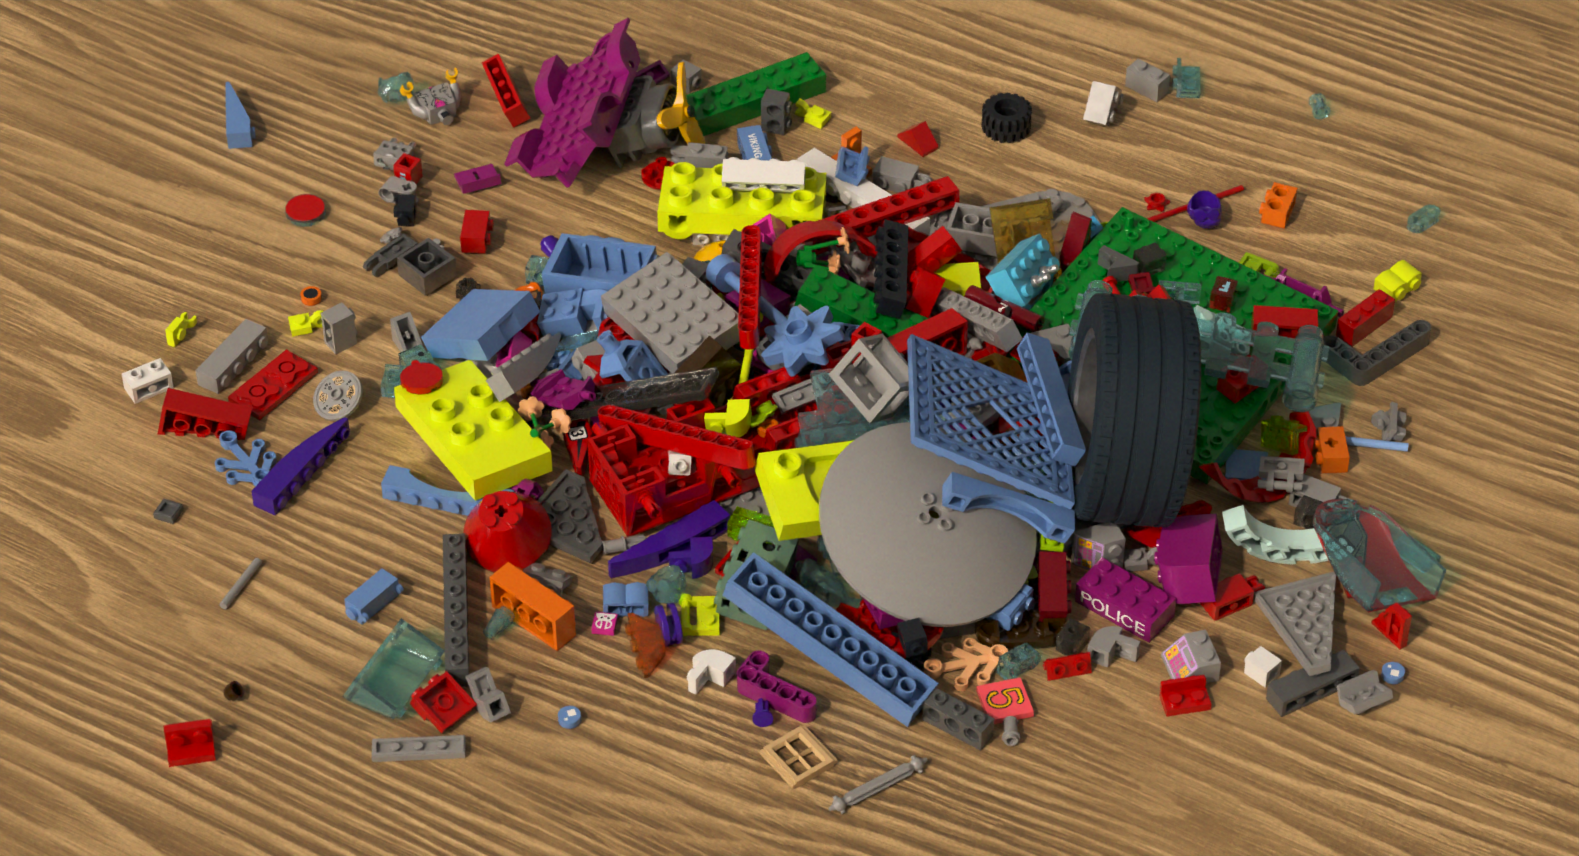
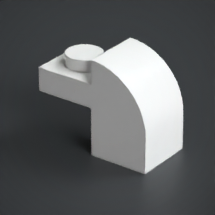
[687,649,736,695]

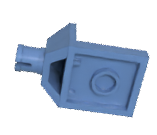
[597,330,669,405]

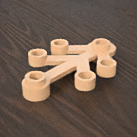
[924,638,1010,691]

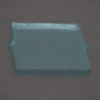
[555,330,599,352]

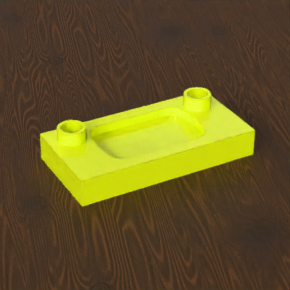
[754,441,939,541]

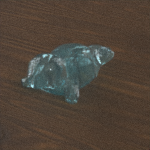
[795,558,862,608]

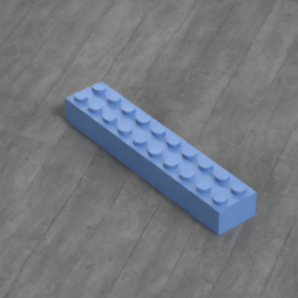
[723,552,938,727]

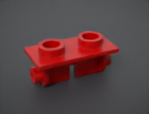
[1043,652,1092,681]

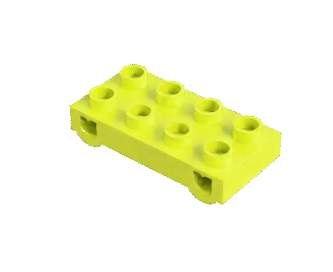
[657,162,827,244]

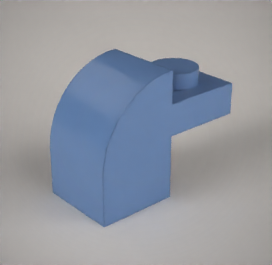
[580,289,609,331]

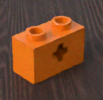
[1313,426,1350,473]

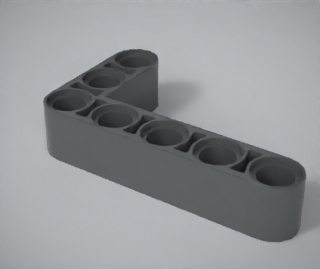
[1321,320,1431,386]

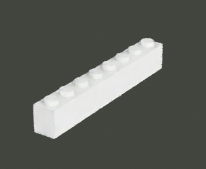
[797,148,930,235]

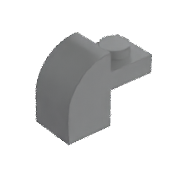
[1087,626,1140,667]
[465,667,511,722]

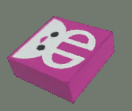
[591,612,618,636]

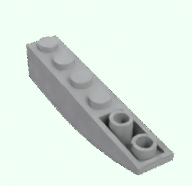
[486,332,561,402]

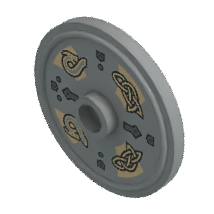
[313,371,363,421]

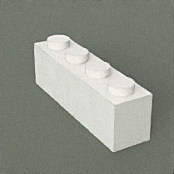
[722,157,806,193]

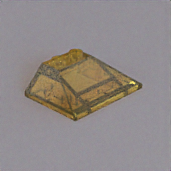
[989,198,1062,282]

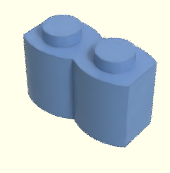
[603,582,648,618]

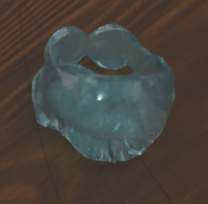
[377,72,414,103]
[646,565,687,604]

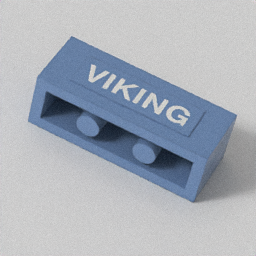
[737,125,775,161]

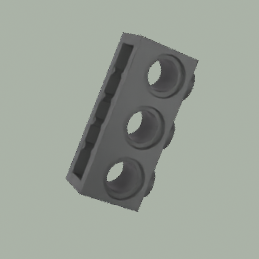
[923,688,994,751]

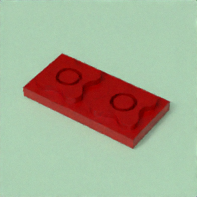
[228,349,318,421]

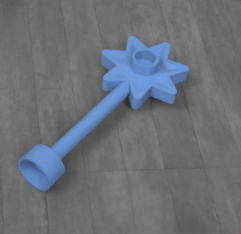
[706,254,845,377]

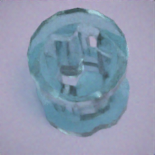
[1308,93,1330,119]

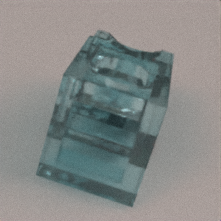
[996,643,1041,680]

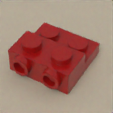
[410,671,477,734]

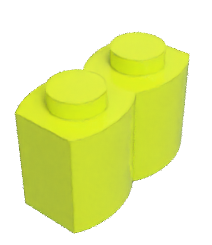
[1373,260,1422,301]

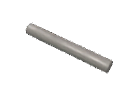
[219,558,262,609]

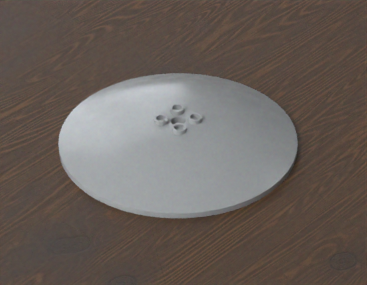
[819,422,1037,627]

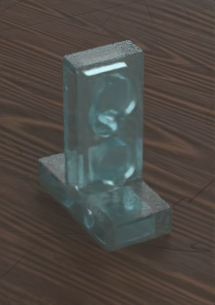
[1159,280,1202,304]

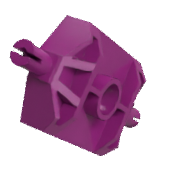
[1261,268,1344,318]
[530,369,596,410]

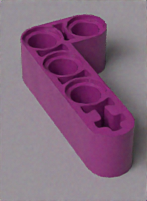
[737,650,816,723]

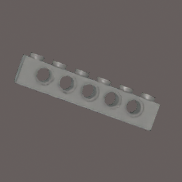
[933,287,1023,352]

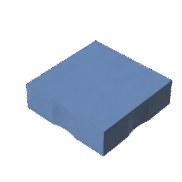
[421,289,540,361]

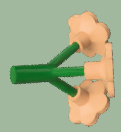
[517,396,571,450]

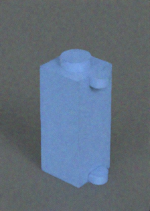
[344,569,404,625]

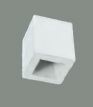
[1244,646,1282,688]

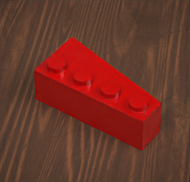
[157,388,253,440]

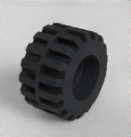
[981,92,1032,143]

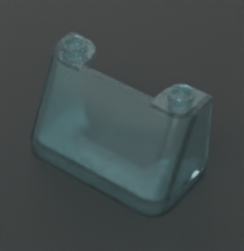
[342,618,445,720]

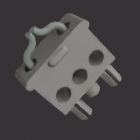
[373,137,416,170]

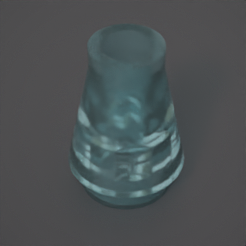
[483,606,515,640]

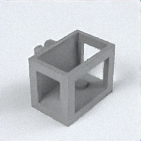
[829,334,909,423]

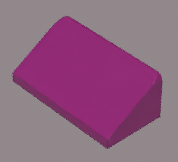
[635,60,671,84]

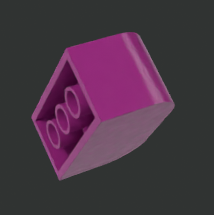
[1154,513,1223,604]

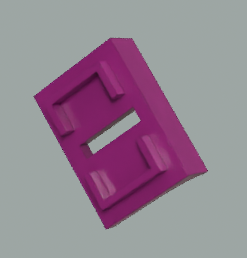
[454,164,501,194]

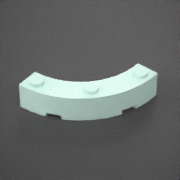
[1222,505,1333,564]

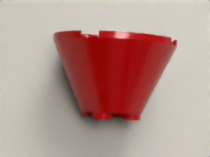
[463,491,552,573]

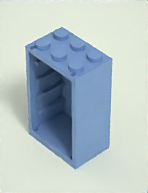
[542,233,659,294]

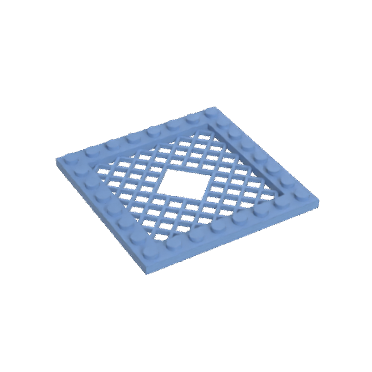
[907,334,1075,509]

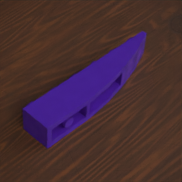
[251,417,350,515]
[608,500,731,578]

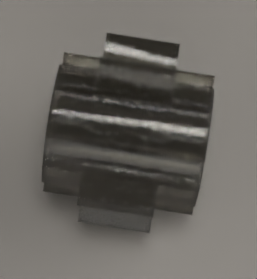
[455,277,481,301]

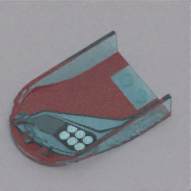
[1313,499,1447,612]

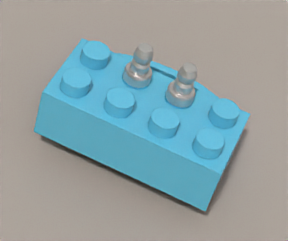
[986,234,1060,314]

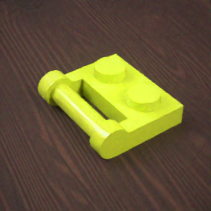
[679,593,719,636]

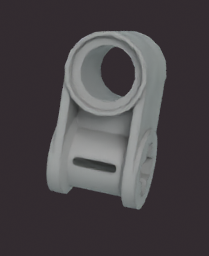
[378,176,419,205]

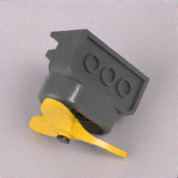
[605,62,705,168]

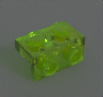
[1261,415,1307,455]

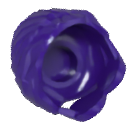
[1187,190,1222,229]

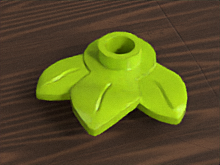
[750,400,778,428]

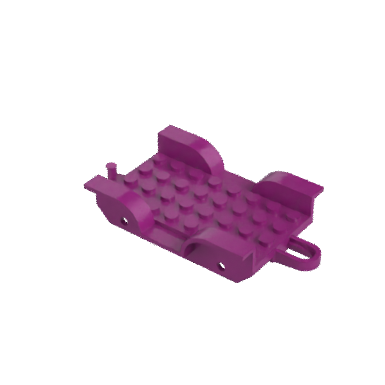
[504,18,641,188]

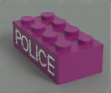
[1075,557,1176,643]

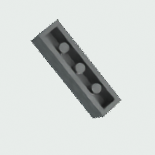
[1266,650,1360,717]

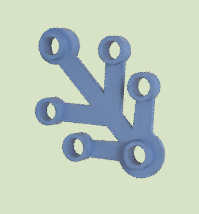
[215,430,277,487]

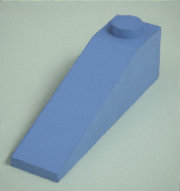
[225,82,256,149]

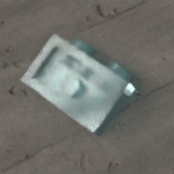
[1172,58,1201,98]

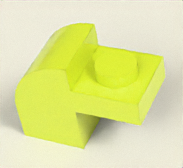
[704,399,752,438]

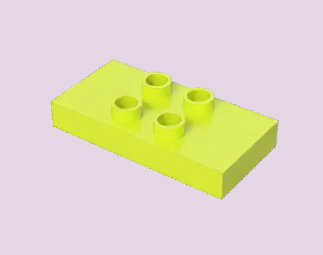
[394,360,552,501]

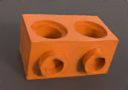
[1259,182,1298,229]

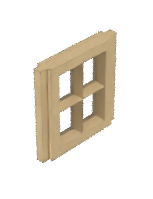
[759,725,838,789]

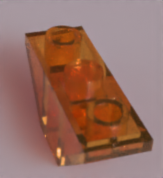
[625,613,665,678]

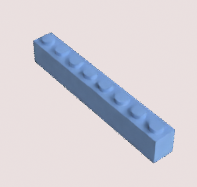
[1017,333,1086,466]

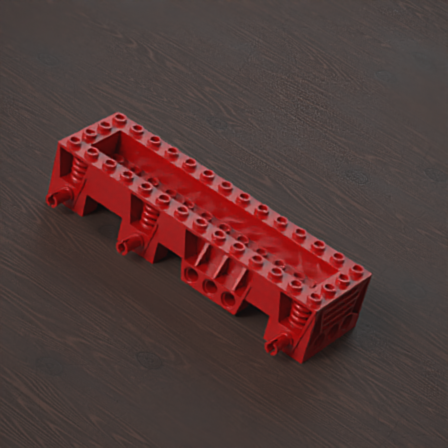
[587,340,899,537]

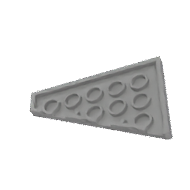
[1254,572,1336,676]

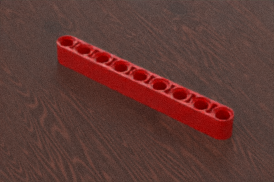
[738,225,762,350]
[597,405,756,470]

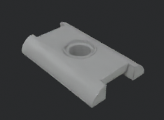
[828,245,877,288]

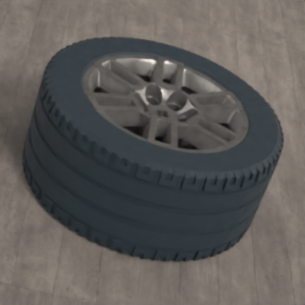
[1068,293,1201,527]

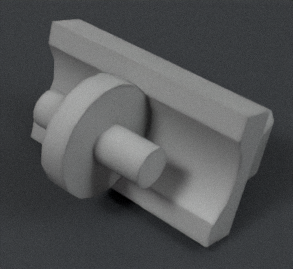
[1371,402,1406,442]

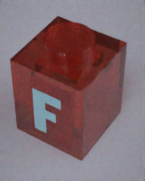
[1209,276,1238,313]

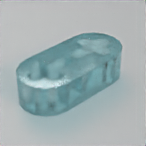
[1407,205,1440,233]

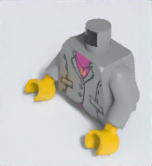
[400,68,462,125]

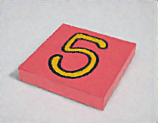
[976,677,1034,725]

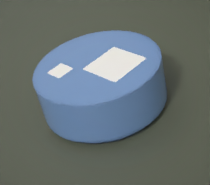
[1381,662,1405,684]
[558,706,581,729]

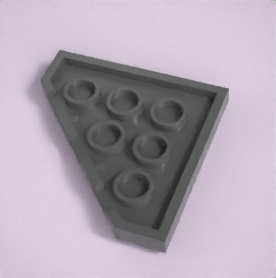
[537,469,603,564]

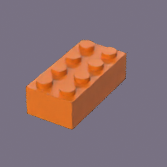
[489,562,576,651]

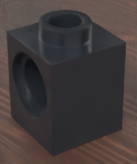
[897,618,928,658]

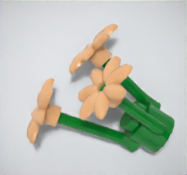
[796,227,850,275]

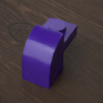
[669,537,713,579]

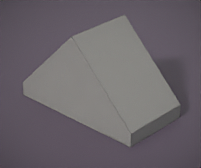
[390,312,425,358]

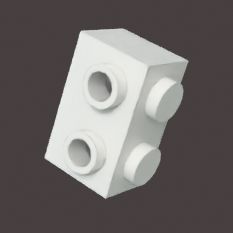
[122,358,174,404]

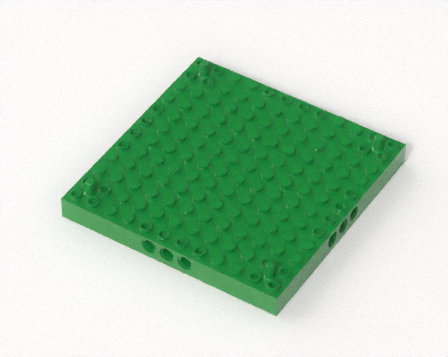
[1006,207,1338,484]

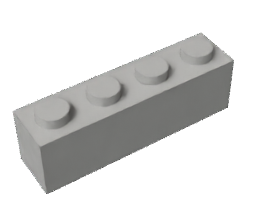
[195,319,268,394]

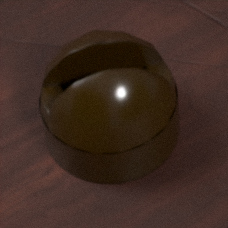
[223,681,244,701]

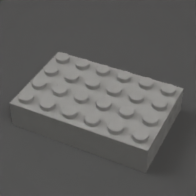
[601,252,740,380]

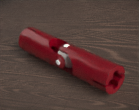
[964,285,1045,332]

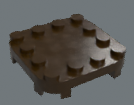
[975,569,1066,649]

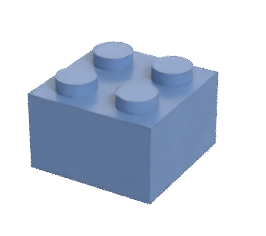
[537,288,587,339]

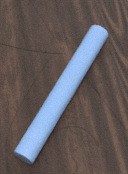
[1345,436,1409,452]

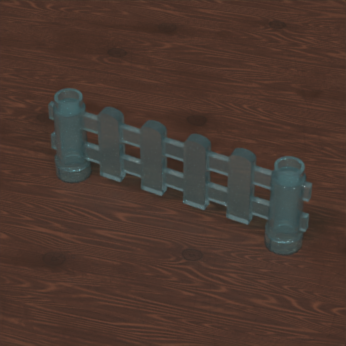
[1068,280,1330,412]

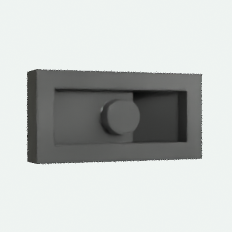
[1098,245,1139,282]

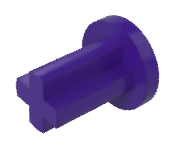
[752,698,773,727]

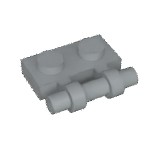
[1258,456,1305,493]

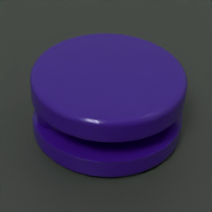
[654,602,683,647]

